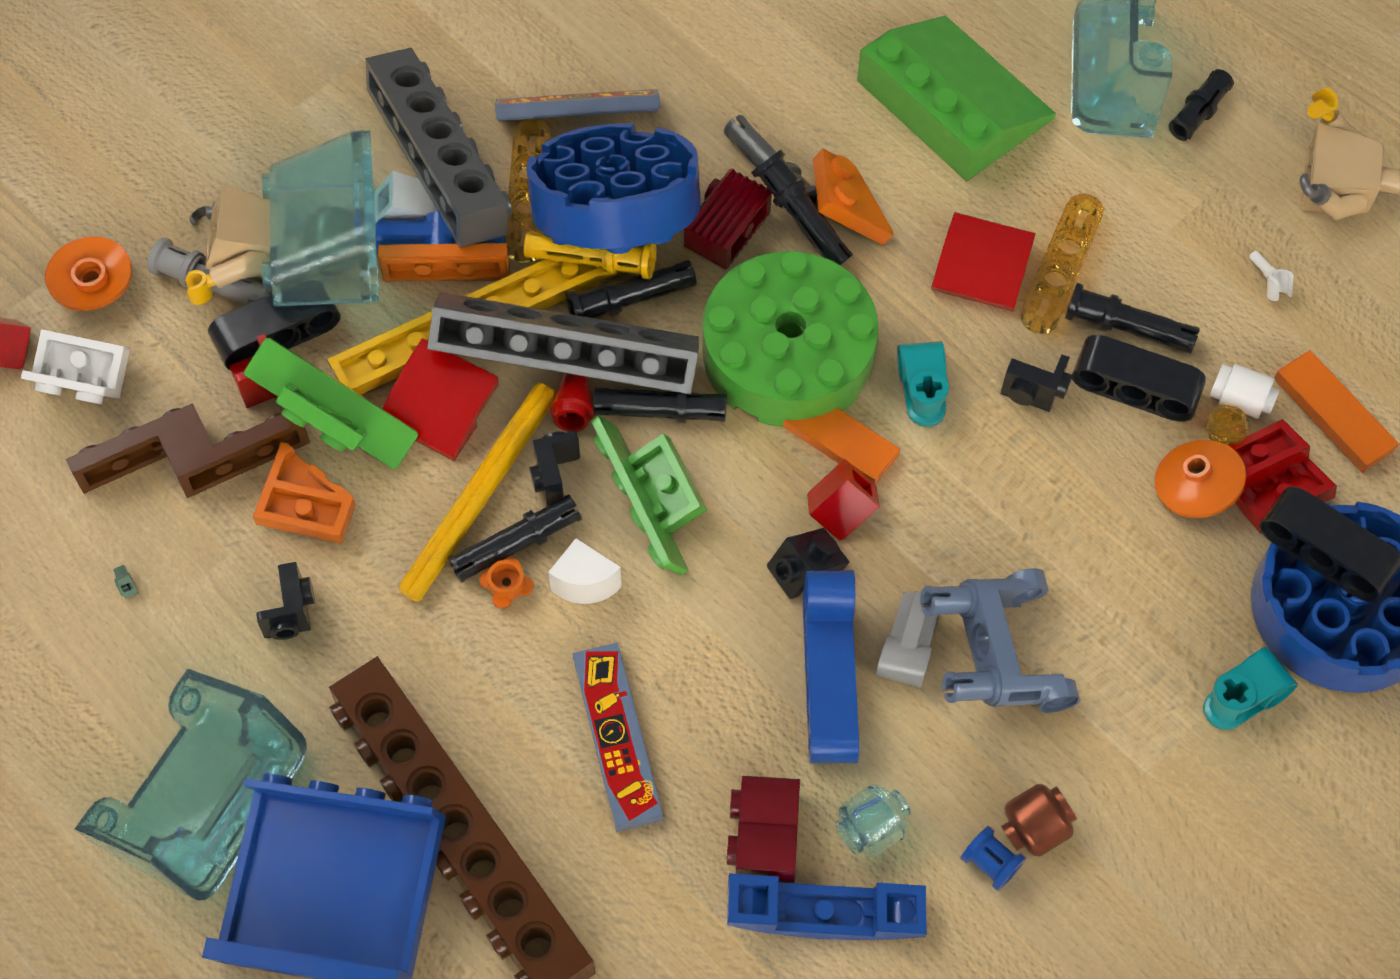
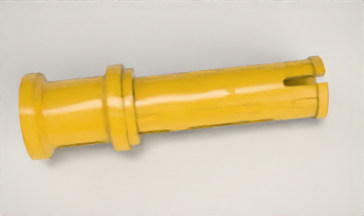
[524,230,657,280]

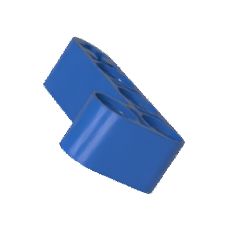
[803,570,859,764]

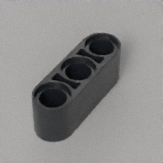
[208,278,341,370]
[1072,335,1206,422]
[1259,487,1400,602]

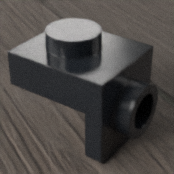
[1000,354,1073,412]
[529,431,580,506]
[767,528,850,599]
[256,562,315,640]

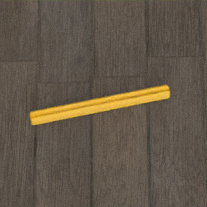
[398,382,555,602]

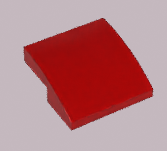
[931,212,1036,312]
[382,338,499,461]
[1228,419,1337,534]

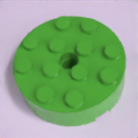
[702,251,878,427]

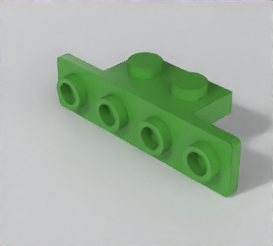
[244,338,418,469]
[591,416,707,575]

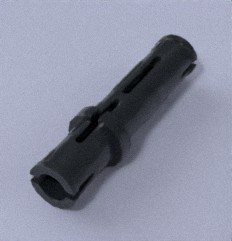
[593,387,727,423]
[448,494,582,583]

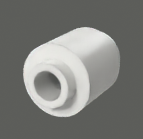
[1210,364,1280,419]

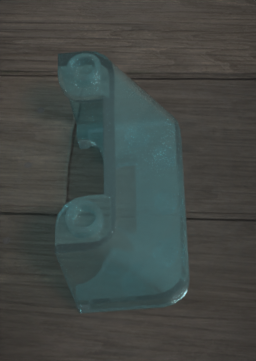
[1071,0,1172,138]
[262,130,379,306]
[75,669,307,901]

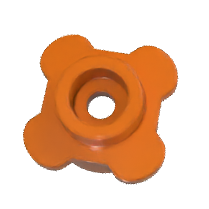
[479,557,534,609]

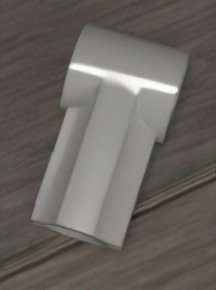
[876,591,939,689]

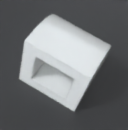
[374,171,438,227]
[548,538,622,604]

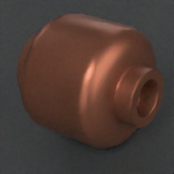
[1001,784,1077,856]

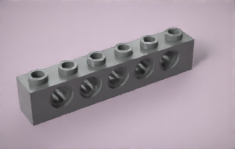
[365,47,512,248]
[427,292,699,394]

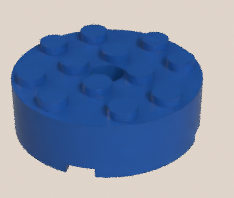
[527,123,701,254]
[1251,501,1400,693]

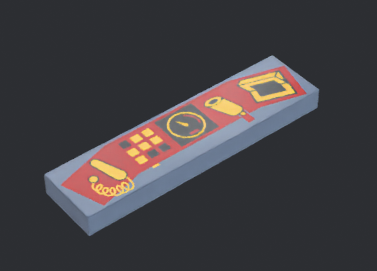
[495,89,660,121]
[572,642,663,833]

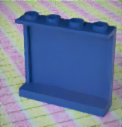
[202,773,446,979]

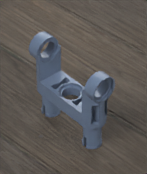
[920,568,1080,713]

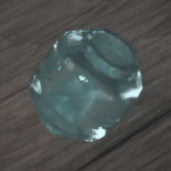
[835,784,911,857]

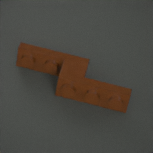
[66,403,310,498]

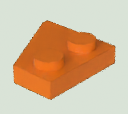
[813,148,893,246]
[253,442,356,544]

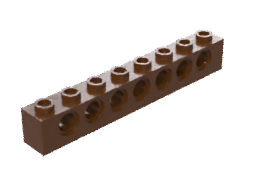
[329,656,596,979]

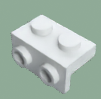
[21,329,130,405]

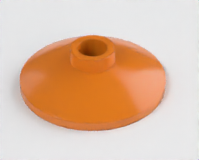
[45,236,132,311]
[1155,440,1246,518]

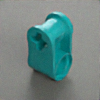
[897,341,949,427]
[1203,647,1298,730]

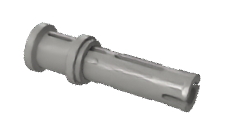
[147,237,277,305]

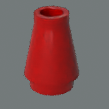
[550,372,594,432]

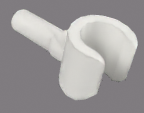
[1250,251,1294,301]

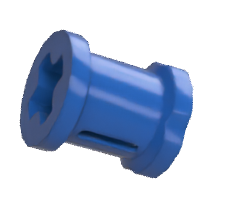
[960,826,1027,891]

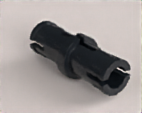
[1168,69,1234,141]

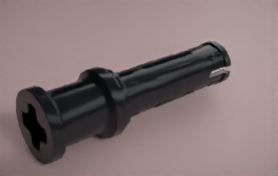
[751,149,853,265]
[565,260,697,318]
[1065,283,1200,354]

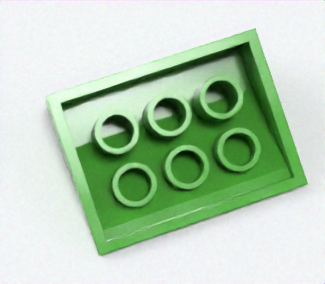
[857,15,1056,182]

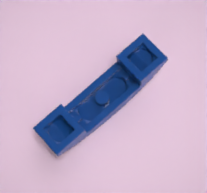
[727,873,927,940]

